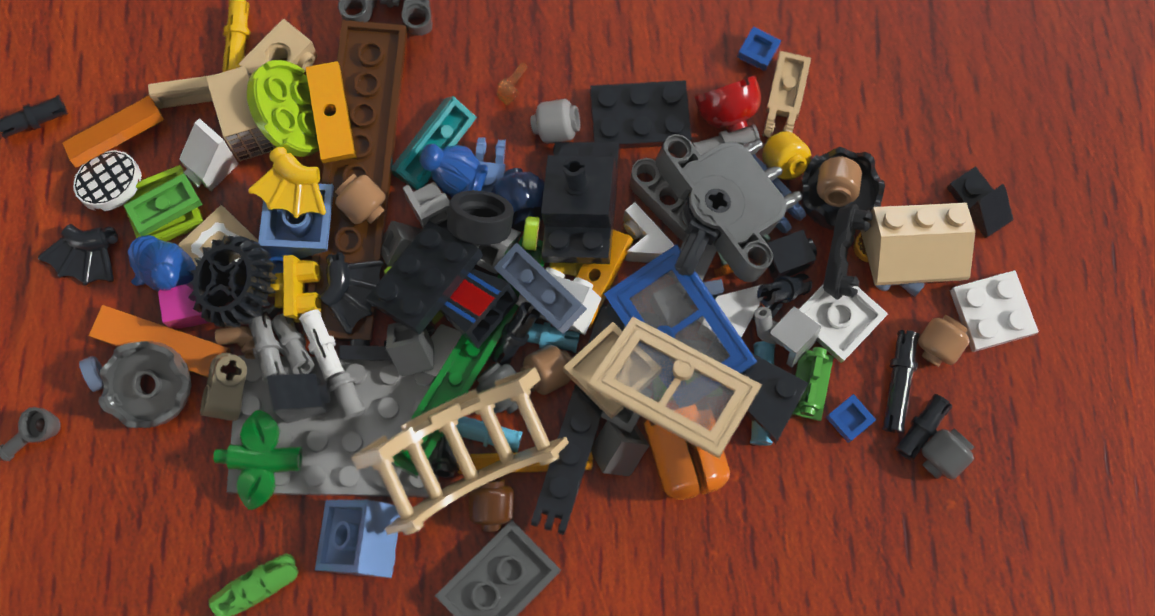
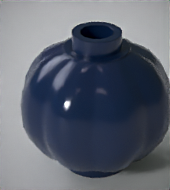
[491,168,545,231]

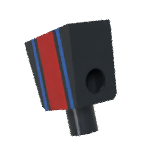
[440,269,519,349]

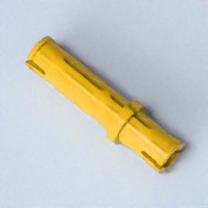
[222,0,250,72]

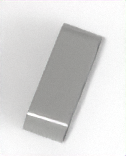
[629,158,687,241]

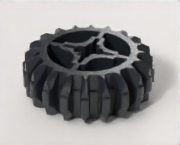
[186,235,278,328]

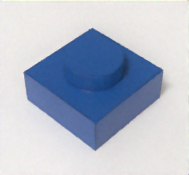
[737,26,781,71]
[826,394,876,443]

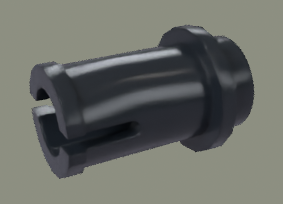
[431,434,463,478]

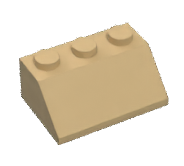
[861,203,975,286]

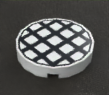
[73,150,141,211]

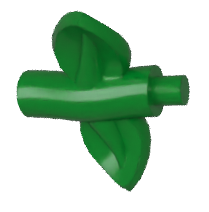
[214,410,303,510]

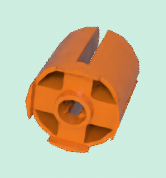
[644,403,730,500]

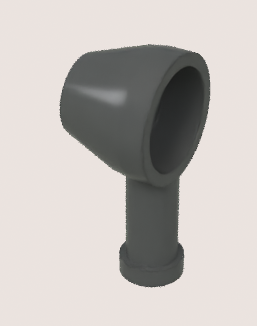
[0,407,61,461]

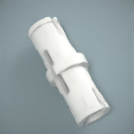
[299,310,345,381]

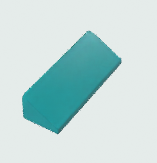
[391,96,477,191]

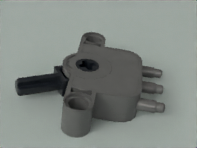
[656,134,802,282]

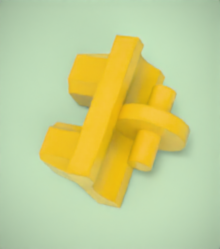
[268,255,321,323]

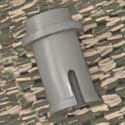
[329,373,365,420]

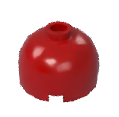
[694,75,761,132]

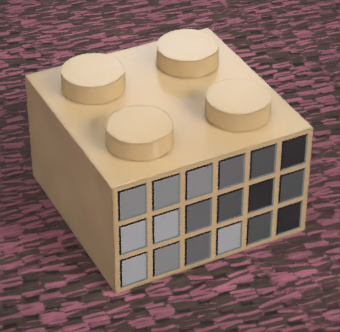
[206,66,276,161]

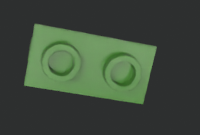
[792,347,834,421]

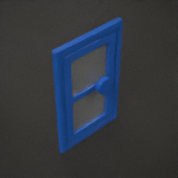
[604,244,757,409]

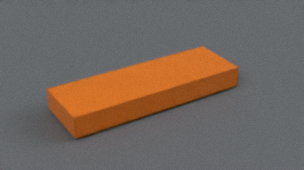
[62,95,164,168]

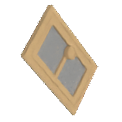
[587,317,762,458]

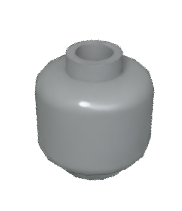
[531,99,580,144]

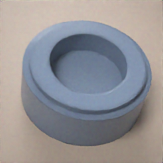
[79,356,103,392]

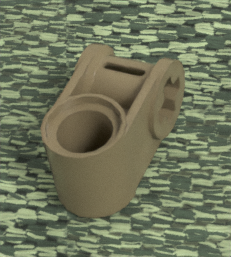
[200,353,247,421]

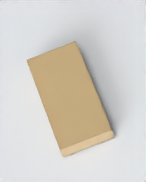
[148,75,213,108]

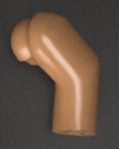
[215,326,256,359]

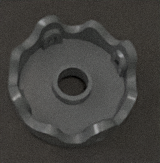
[99,341,191,428]

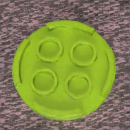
[247,60,331,157]

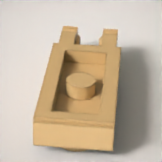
[763,51,811,137]

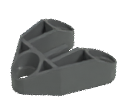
[339,0,433,36]

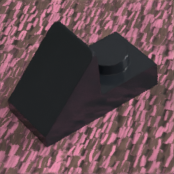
[946,166,1013,238]

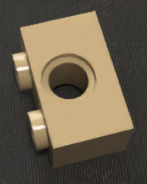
[239,18,317,76]

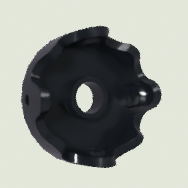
[799,147,885,231]

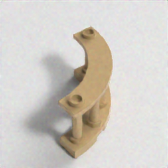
[351,367,569,535]

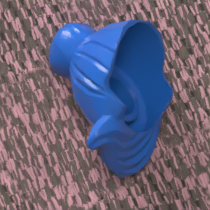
[419,144,488,198]
[128,235,196,292]

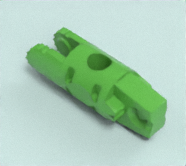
[209,553,298,616]

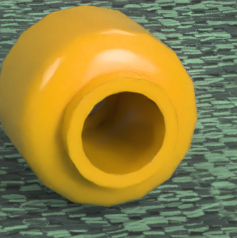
[762,131,811,180]

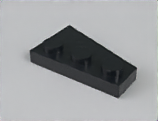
[705,336,808,445]

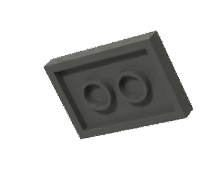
[435,520,561,616]

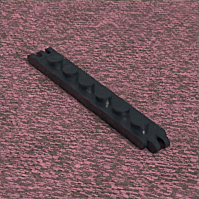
[530,299,631,535]

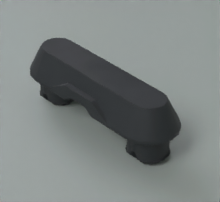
[823,204,873,300]

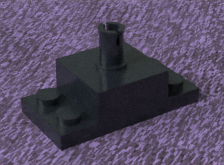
[541,142,620,264]

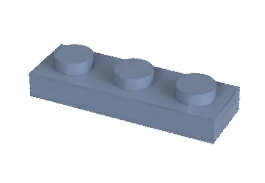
[494,243,587,334]

